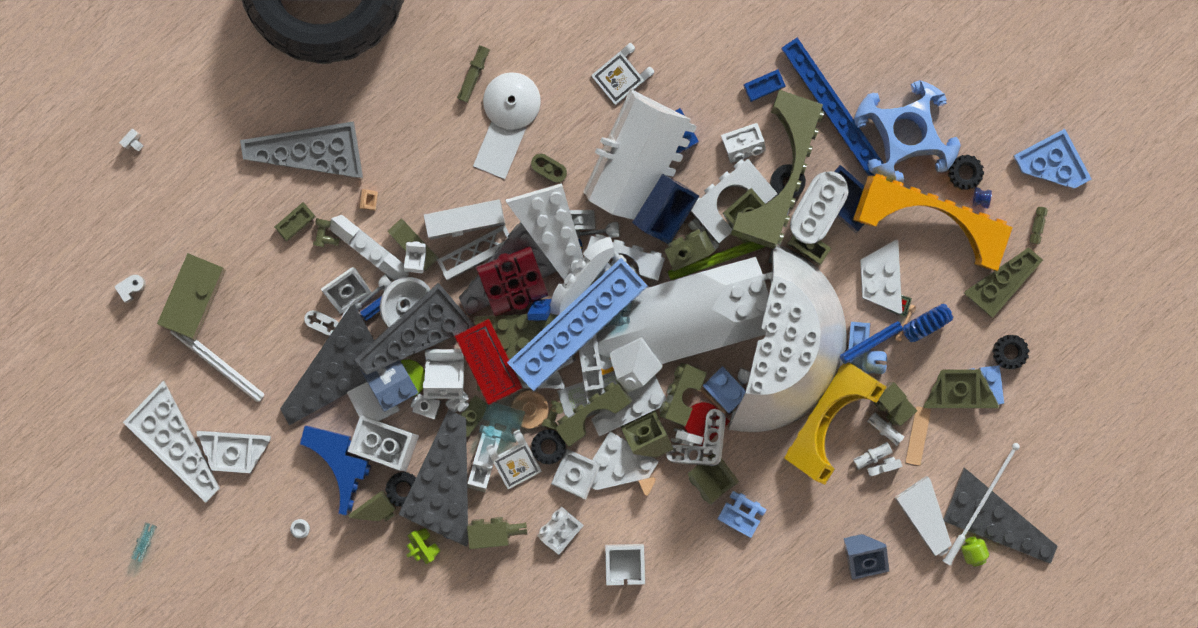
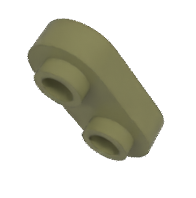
[531,154,567,183]

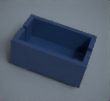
[834,165,865,233]
[632,174,699,244]

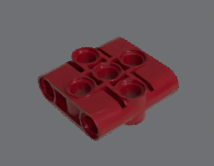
[476,247,549,316]

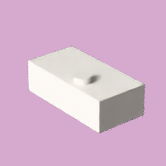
[424,199,506,239]

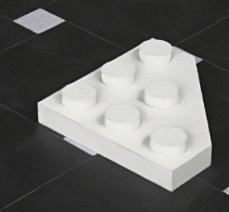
[592,431,659,490]

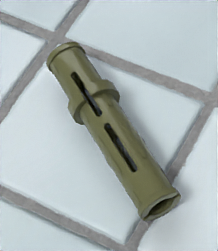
[457,45,490,103]

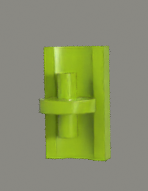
[406,528,440,564]

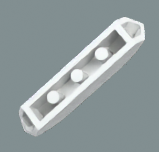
[330,215,409,281]
[550,237,614,315]

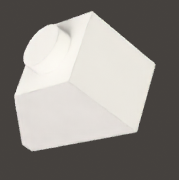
[570,210,596,231]

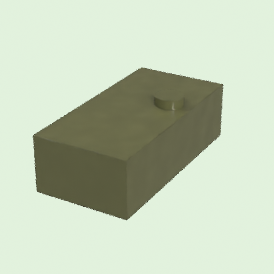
[157,253,226,341]

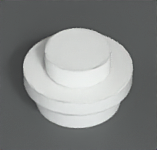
[290,519,310,538]

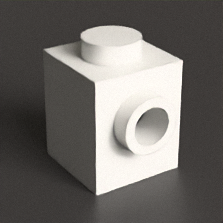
[411,394,441,419]

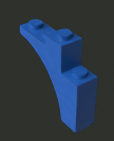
[300,425,371,515]

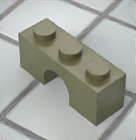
[660,363,707,426]

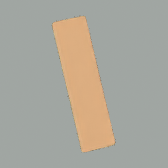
[906,406,931,466]

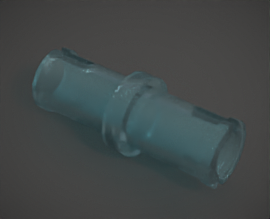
[131,522,157,562]

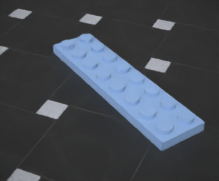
[507,258,648,391]

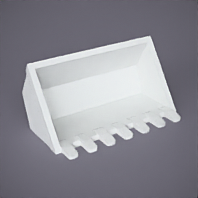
[583,89,697,220]

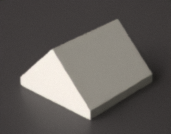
[321,267,372,314]

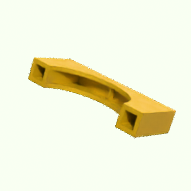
[784,362,887,485]

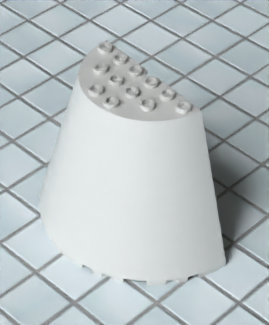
[728,245,847,432]

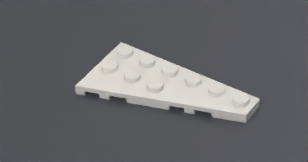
[506,183,591,289]
[123,381,220,503]

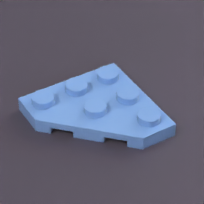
[1013,129,1092,189]

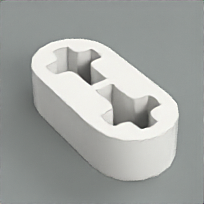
[304,310,339,335]

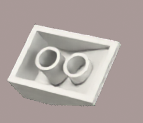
[348,415,419,472]

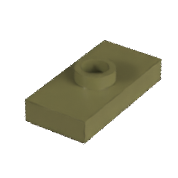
[274,202,316,242]
[461,395,491,437]

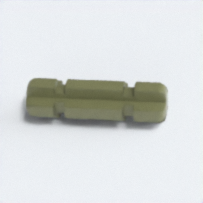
[1029,207,1048,244]

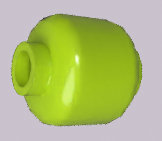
[961,536,989,567]

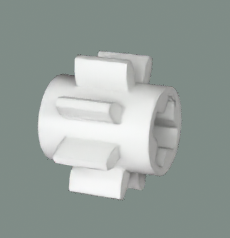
[445,391,469,412]

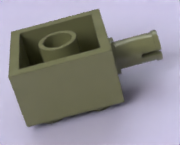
[664,229,715,271]
[467,517,527,549]

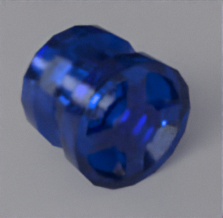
[972,187,992,209]

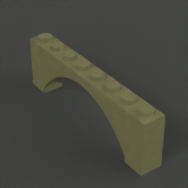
[731,89,824,249]

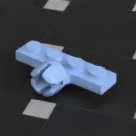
[849,322,887,400]

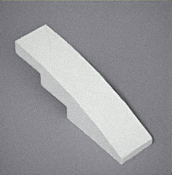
[579,335,604,404]

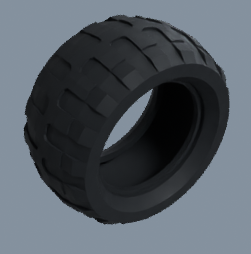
[242,0,404,64]

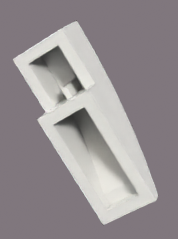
[467,428,502,493]

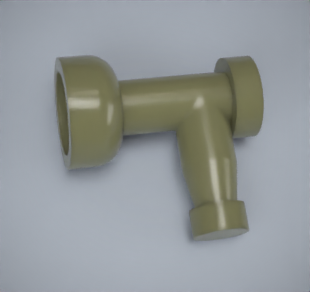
[313,218,339,247]
[542,400,563,430]

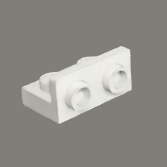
[721,123,766,163]
[537,507,584,555]

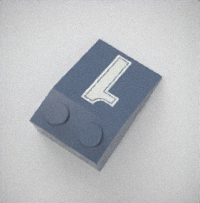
[359,360,418,412]

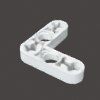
[666,409,726,466]

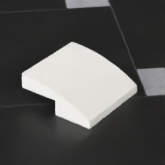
[347,382,400,421]

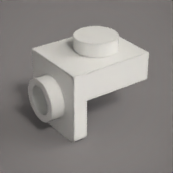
[404,242,426,273]

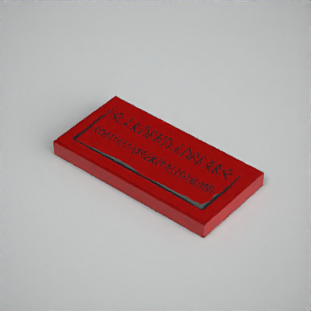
[455,319,523,405]

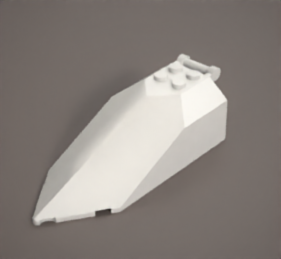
[596,257,773,364]

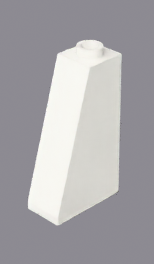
[894,476,951,556]

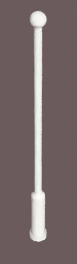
[943,443,1020,566]

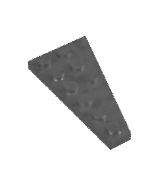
[943,467,1058,564]

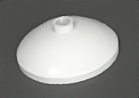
[483,73,541,130]
[380,277,430,328]

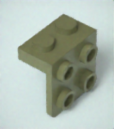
[688,453,739,505]

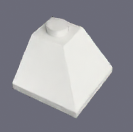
[609,337,662,393]

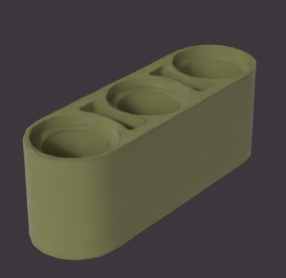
[388,218,439,271]

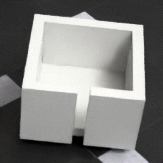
[605,544,645,585]

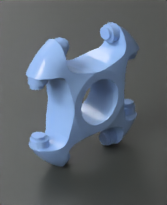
[854,80,961,182]

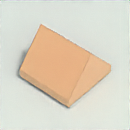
[359,189,378,211]
[638,476,656,496]

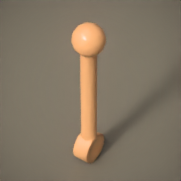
[895,305,916,342]
[697,385,727,414]

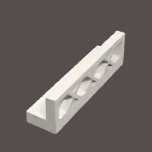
[437,225,509,281]

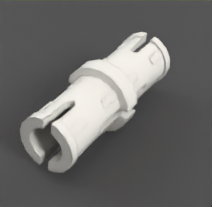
[867,412,905,446]
[853,442,893,470]

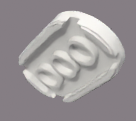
[790,171,848,244]

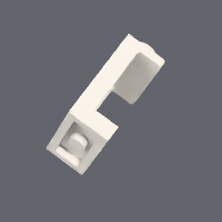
[423,348,465,399]

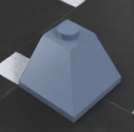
[844,534,890,580]

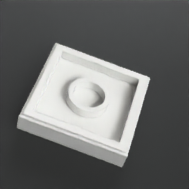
[551,449,601,500]

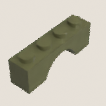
[555,382,632,447]

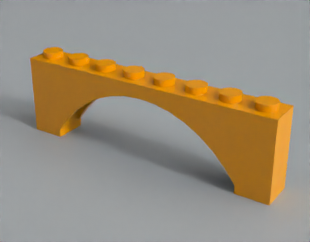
[853,174,1013,271]

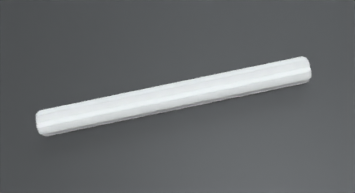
[170,331,264,402]

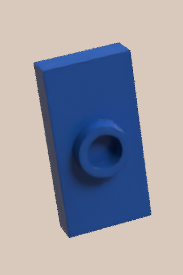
[743,69,786,102]
[527,299,551,320]

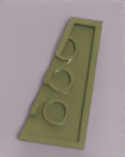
[963,248,1043,318]

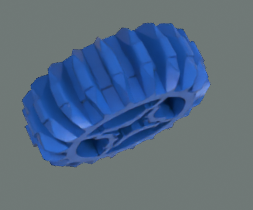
[902,304,954,342]

